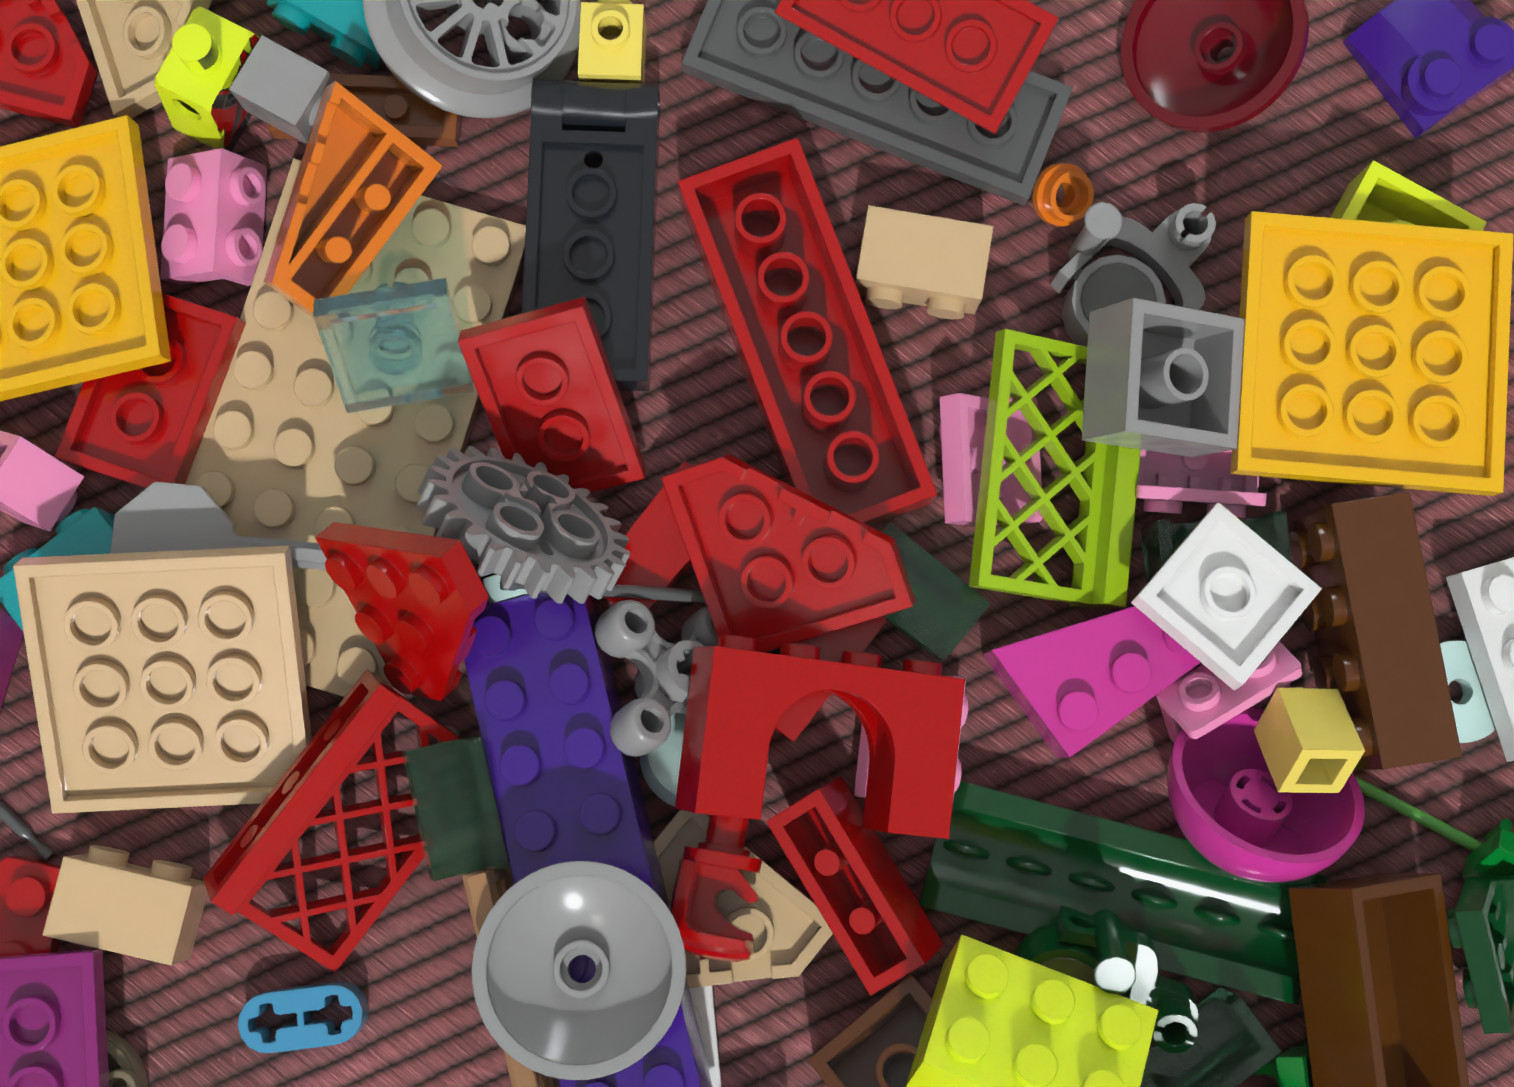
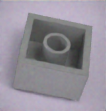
[1082,298,1245,457]

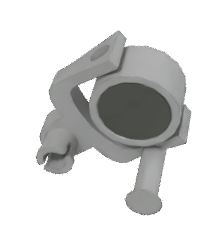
[1050,202,1216,347]

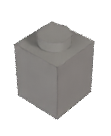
[229,35,334,144]

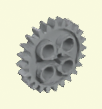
[417,446,631,604]

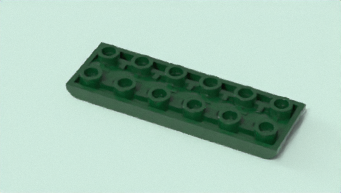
[919,781,1327,1005]

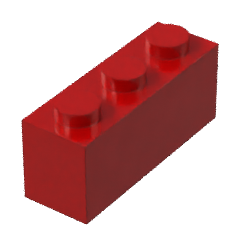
[766,776,944,995]

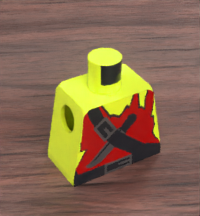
[154,6,260,152]

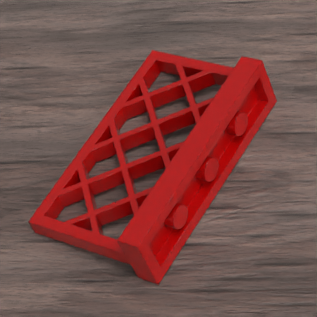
[203,669,489,973]

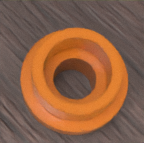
[1032,163,1094,227]

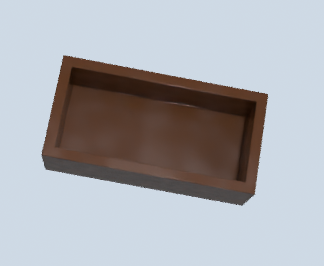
[1289,492,1462,769]
[1289,873,1470,1087]

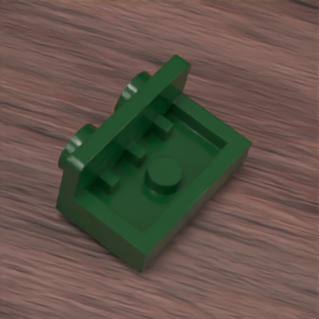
[1448,874,1514,1034]

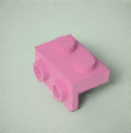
[160,148,267,286]
[939,393,1043,528]
[1135,450,1267,518]
[1156,641,1303,743]

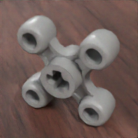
[595,600,717,757]

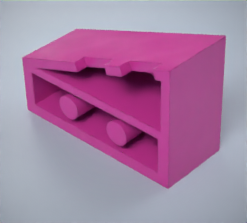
[983,606,1201,758]

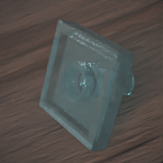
[313,278,474,413]

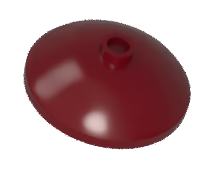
[1120,0,1309,133]

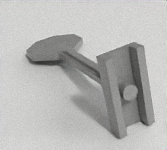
[110,482,478,572]

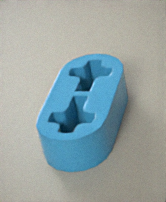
[238,981,369,1053]

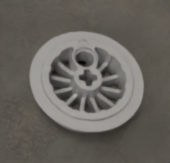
[362,0,581,118]

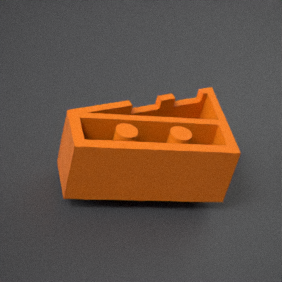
[263,81,443,323]

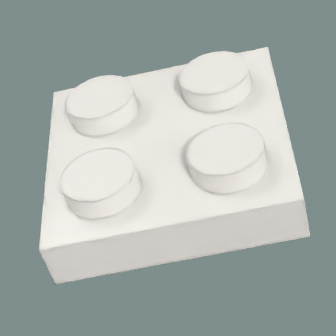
[1131,502,1322,690]

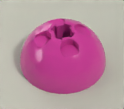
[1167,707,1365,883]

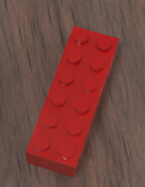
[678,138,938,527]

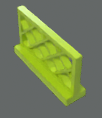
[969,329,1141,609]

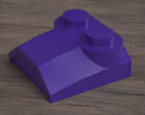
[1343,0,1514,139]

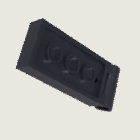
[522,79,660,392]

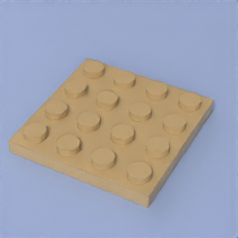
[13,545,312,814]

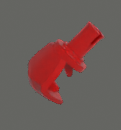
[670,815,762,962]

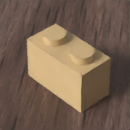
[855,205,994,319]
[43,845,208,966]

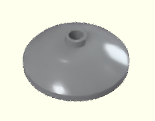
[472,861,686,1080]

